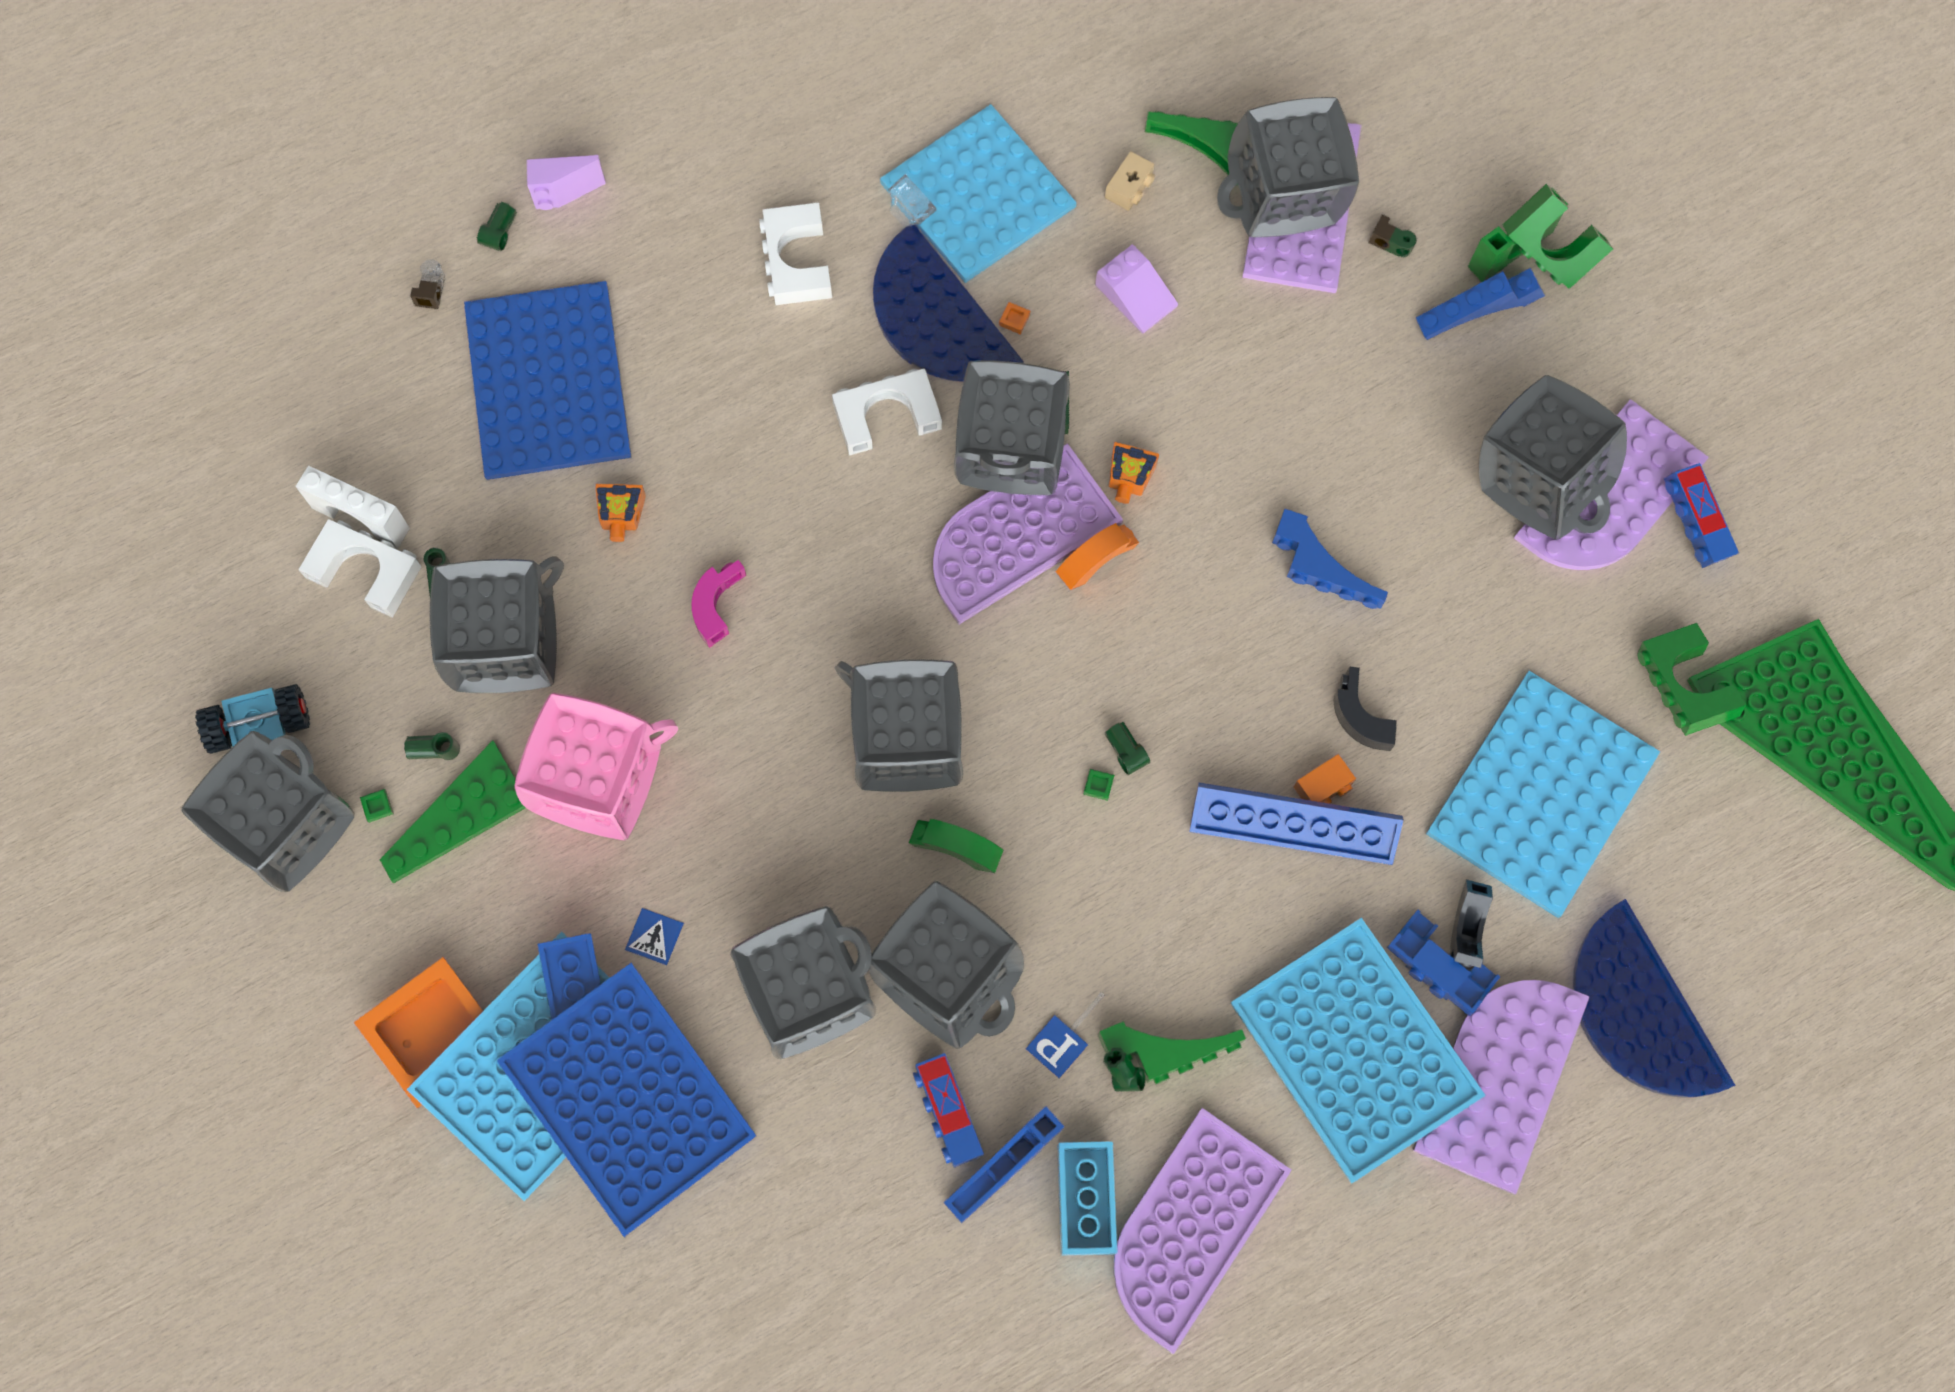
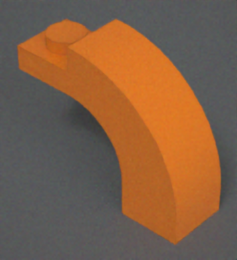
[1055,523,1140,590]

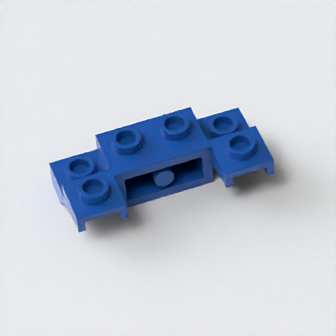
[1387,910,1500,1016]

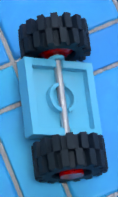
[195,684,310,754]

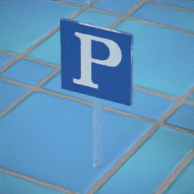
[1026,992,1105,1079]

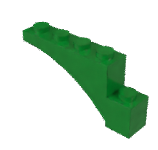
[1145,111,1238,185]
[1098,1021,1246,1085]

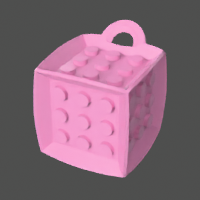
[514,693,678,841]

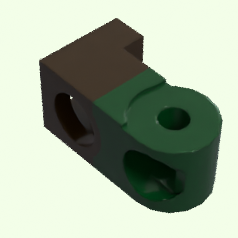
[1368,214,1417,257]

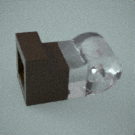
[410,260,445,309]

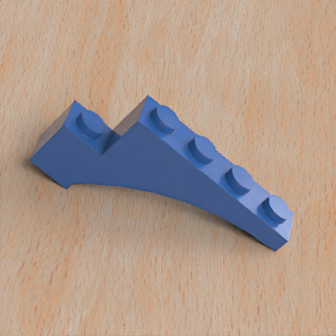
[1416,268,1545,340]
[1272,509,1388,609]
[944,1106,1064,1224]

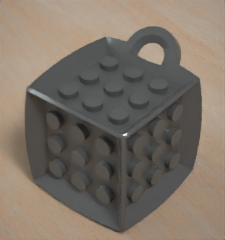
[1217,97,1359,237]
[954,361,1070,495]
[1479,375,1627,540]
[430,556,564,693]
[835,659,963,792]
[181,731,354,892]
[869,881,1024,1049]
[730,906,876,1059]

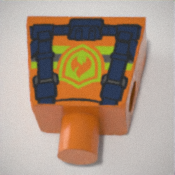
[1109,442,1159,504]
[595,484,646,542]

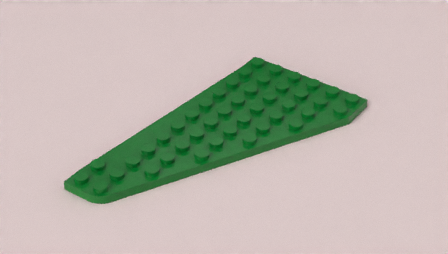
[1687,619,1955,891]

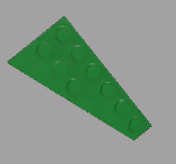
[380,740,526,883]

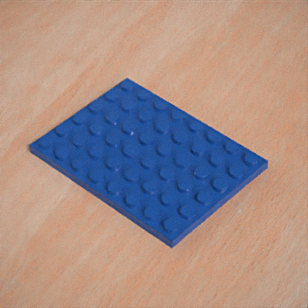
[464,281,632,480]
[496,963,756,1237]

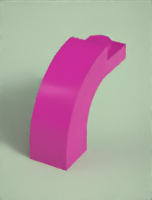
[691,560,746,648]

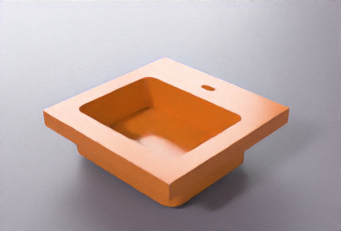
[354,957,484,1108]

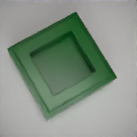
[1083,769,1115,801]
[360,789,393,823]

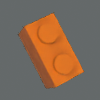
[1293,754,1356,804]

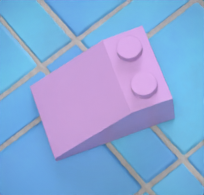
[527,155,606,210]
[1095,244,1178,334]

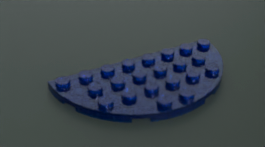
[873,222,1024,382]
[1573,899,1736,1098]

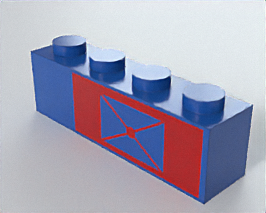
[1664,463,1739,568]
[912,1053,984,1168]

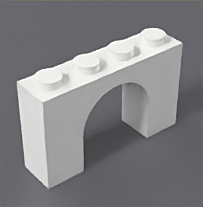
[759,203,832,305]
[832,368,942,455]
[296,466,410,549]
[299,519,421,618]

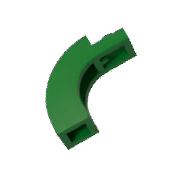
[909,819,1004,873]

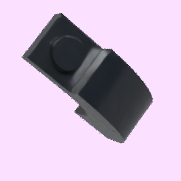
[1334,666,1397,751]
[1450,879,1493,968]

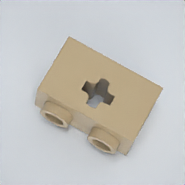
[1105,151,1155,211]

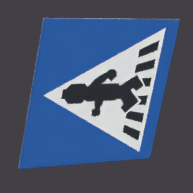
[625,908,684,965]

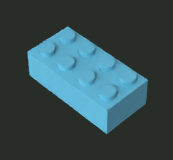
[1057,1142,1117,1256]

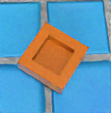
[999,302,1031,335]

